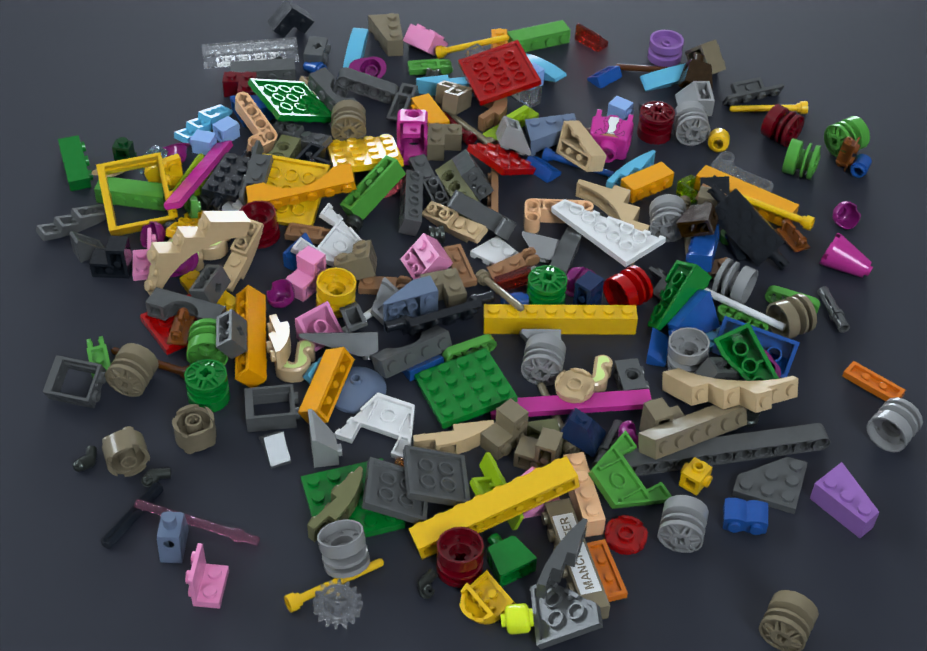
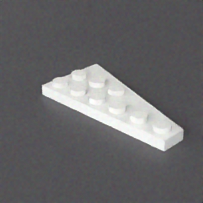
[551,199,666,267]

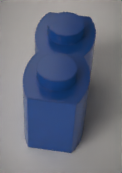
[723,498,768,535]

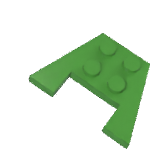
[588,430,672,509]

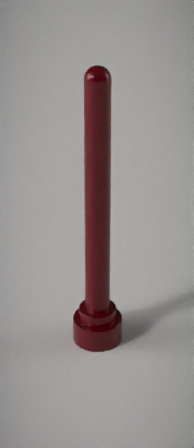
[437,104,477,145]

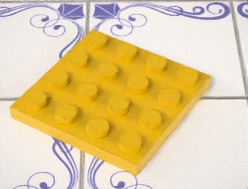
[326,134,404,172]
[246,153,330,226]

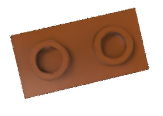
[836,137,860,172]
[776,219,810,252]
[167,307,195,345]

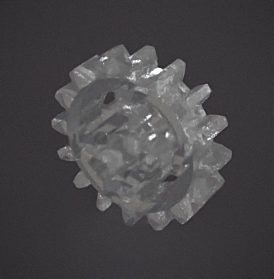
[313,579,363,629]

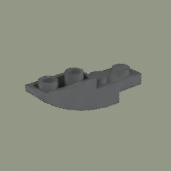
[272,121,333,150]
[408,154,450,206]

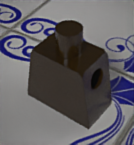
[678,54,713,88]
[676,201,718,238]

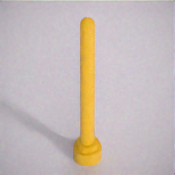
[435,34,509,59]
[729,101,808,114]
[742,194,815,231]
[284,558,384,613]

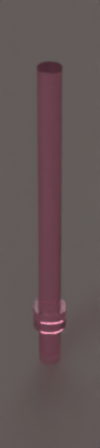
[134,499,260,546]

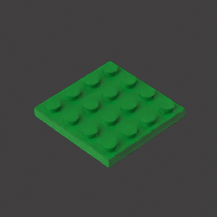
[248,78,331,123]
[414,348,518,429]
[301,458,405,538]

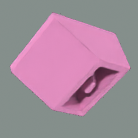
[403,24,448,56]
[400,233,453,280]

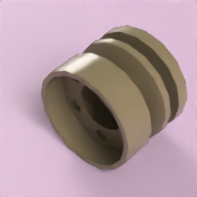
[331,100,366,141]
[766,293,817,339]
[105,343,159,397]
[759,590,819,651]

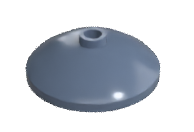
[335,366,387,414]

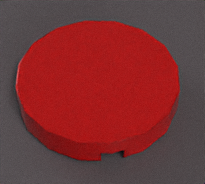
[604,515,648,555]

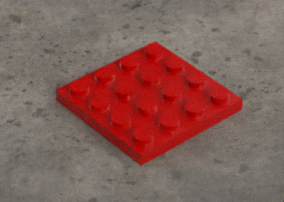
[458,40,541,106]

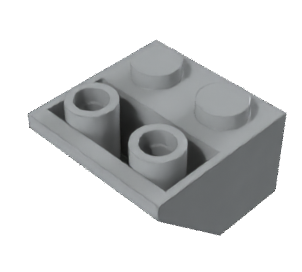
[675,81,715,116]
[496,115,531,156]

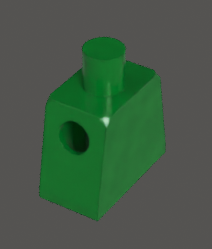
[486,533,537,587]

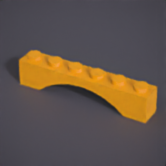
[246,163,357,209]

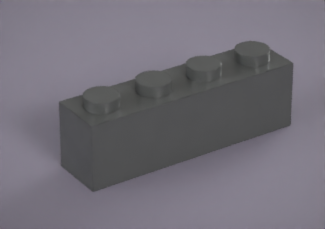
[230,58,296,81]

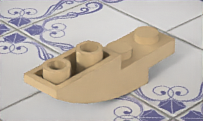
[422,201,488,244]
[223,219,264,292]
[266,314,291,369]
[413,420,494,454]

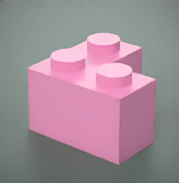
[286,245,326,302]

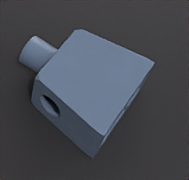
[157,511,189,563]

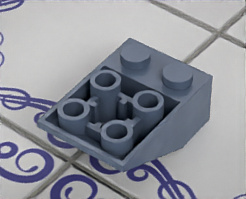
[383,275,438,332]

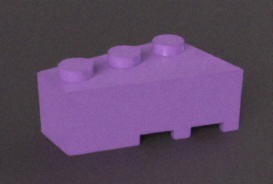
[810,462,879,538]

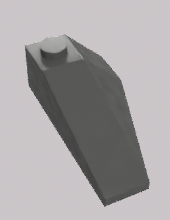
[299,332,378,360]

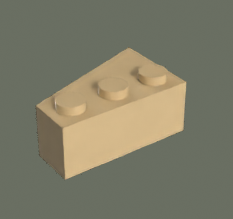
[556,121,607,172]

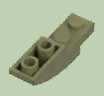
[307,466,363,542]

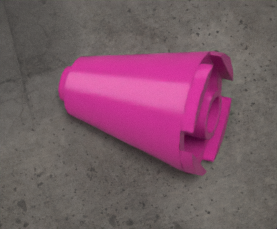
[819,233,873,278]

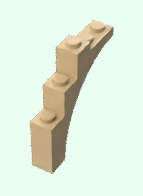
[576,179,650,265]
[144,211,251,295]
[662,368,798,413]

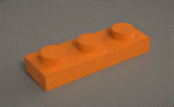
[842,361,906,401]
[587,539,628,602]

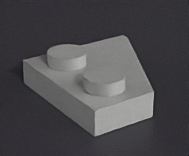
[370,277,399,325]

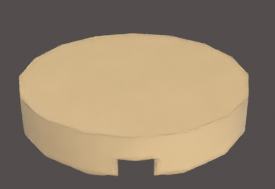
[555,368,595,404]

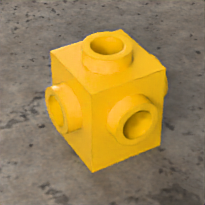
[679,457,713,496]

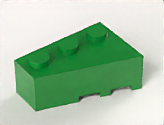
[58,135,94,191]

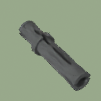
[817,286,850,333]
[592,419,623,467]

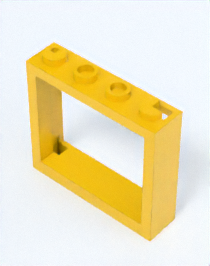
[96,152,178,236]

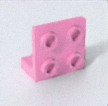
[132,228,157,281]
[185,543,229,609]

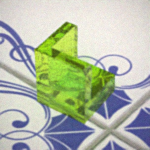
[676,174,698,204]

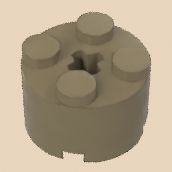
[172,404,217,454]
[102,426,150,477]

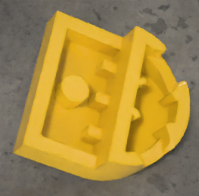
[144,153,183,189]
[459,570,516,624]

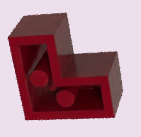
[222,71,257,97]

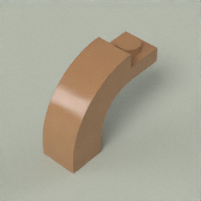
[478,97,507,132]

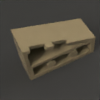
[368,13,403,56]

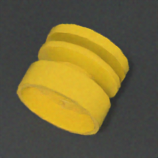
[316,267,357,318]

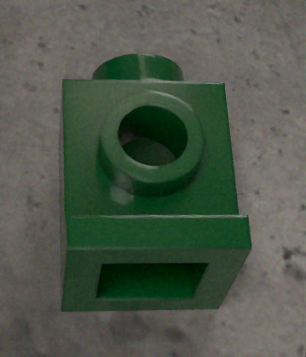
[112,137,137,161]

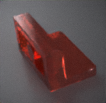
[575,23,608,52]
[494,265,531,291]

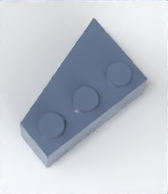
[525,113,576,156]

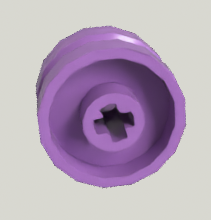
[647,30,684,67]

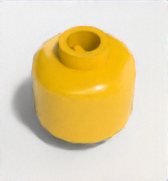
[708,128,730,152]

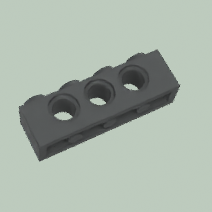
[399,169,423,237]

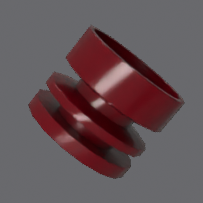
[637,101,675,145]
[761,104,804,148]
[239,201,280,249]
[437,527,484,588]

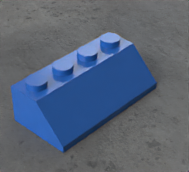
[712,316,800,378]

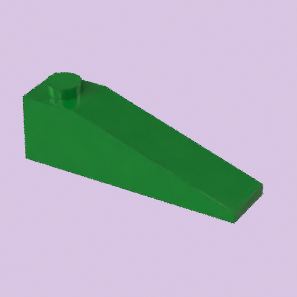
[647,260,712,331]
[713,323,779,381]

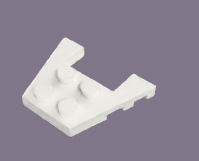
[290,203,362,267]
[334,393,415,462]

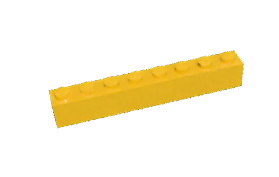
[483,304,638,335]
[408,456,580,560]

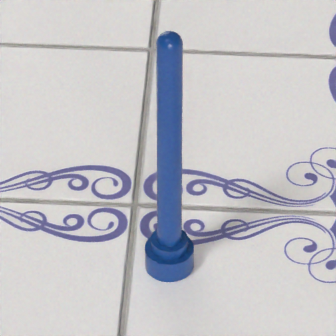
[542,147,615,177]

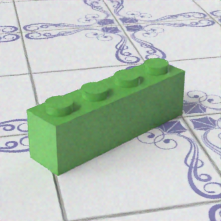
[507,20,571,52]
[340,155,406,220]
[94,177,170,211]

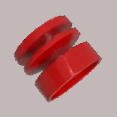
[603,265,653,307]

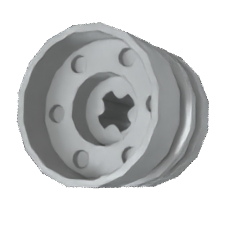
[673,101,711,146]
[649,194,686,242]
[712,258,758,305]
[667,327,710,374]
[521,333,566,386]
[867,397,923,452]
[657,495,709,553]
[317,519,370,579]

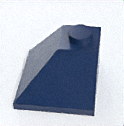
[560,408,606,457]

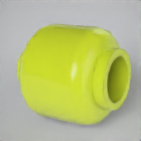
[500,603,534,635]

